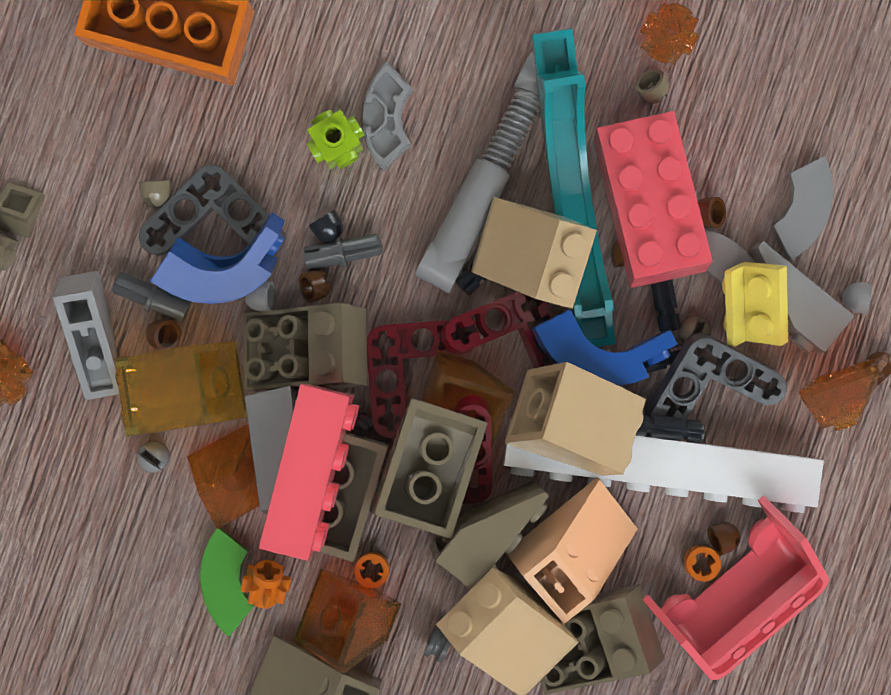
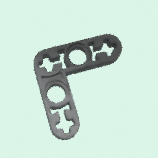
[139,165,286,256]
[645,333,787,421]

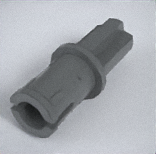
[303,234,383,271]
[112,272,192,323]

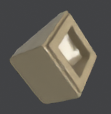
[0,181,44,238]

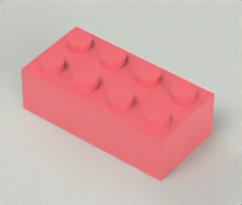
[594,111,713,288]
[259,384,359,561]

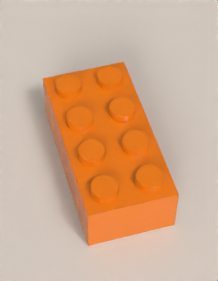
[74,0,255,86]

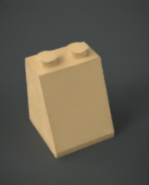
[471,196,597,309]
[504,362,646,476]
[436,568,579,695]

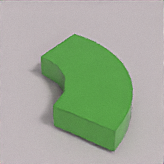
[200,526,254,637]

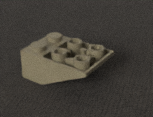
[243,303,368,391]
[429,480,549,589]
[540,584,664,694]
[249,635,382,695]

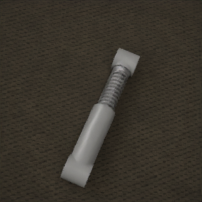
[415,52,541,293]

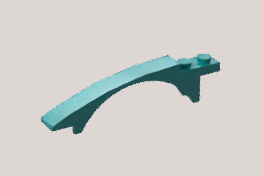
[531,28,616,347]

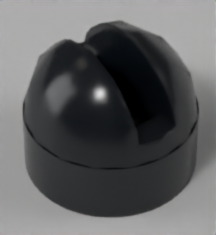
[309,209,343,243]

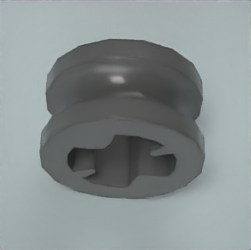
[423,622,451,663]

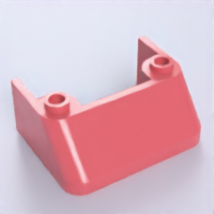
[642,496,829,680]

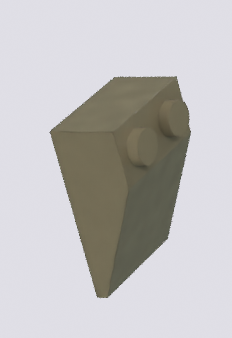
[369,398,488,539]

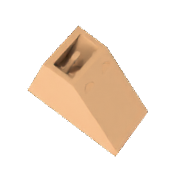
[506,477,638,624]

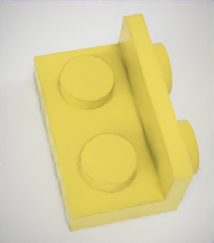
[722,261,788,347]

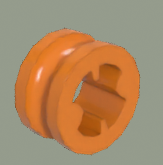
[683,545,721,582]
[354,551,390,589]

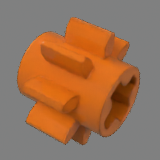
[240,560,291,609]

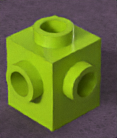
[306,109,365,170]

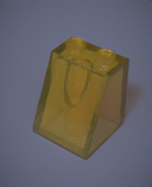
[114,341,247,437]

